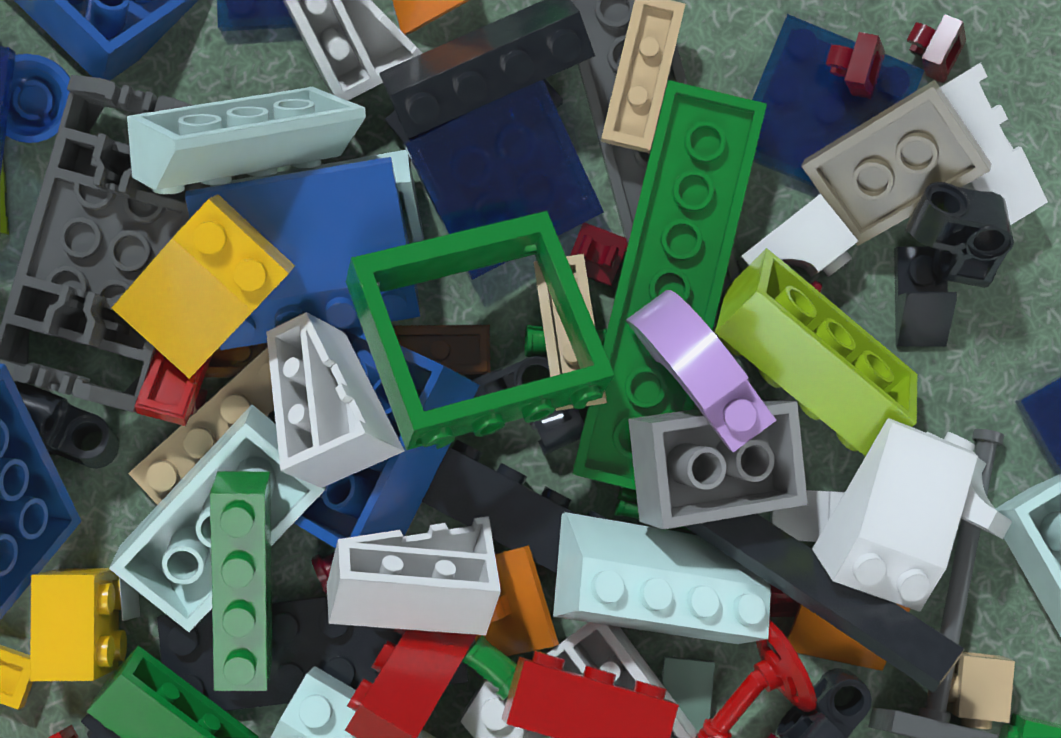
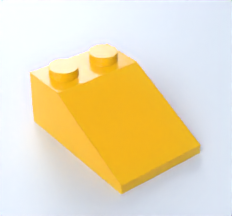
[111,194,295,378]

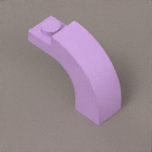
[626,290,776,452]

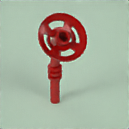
[696,620,817,738]

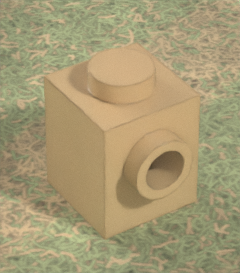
[947,652,1015,729]

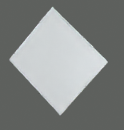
[119,577,140,621]

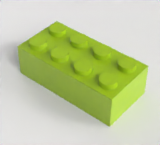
[715,248,918,457]

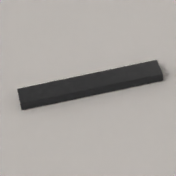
[684,514,964,693]

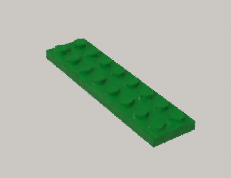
[572,80,767,490]

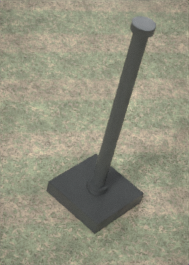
[868,429,1004,738]

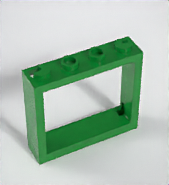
[345,211,615,450]

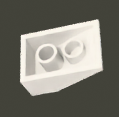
[812,418,978,612]

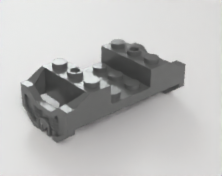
[0,75,210,412]

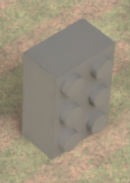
[628,398,808,529]

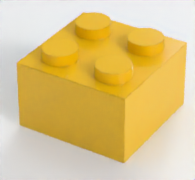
[30,568,127,681]

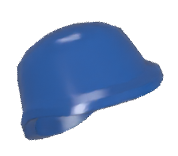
[0,54,70,143]

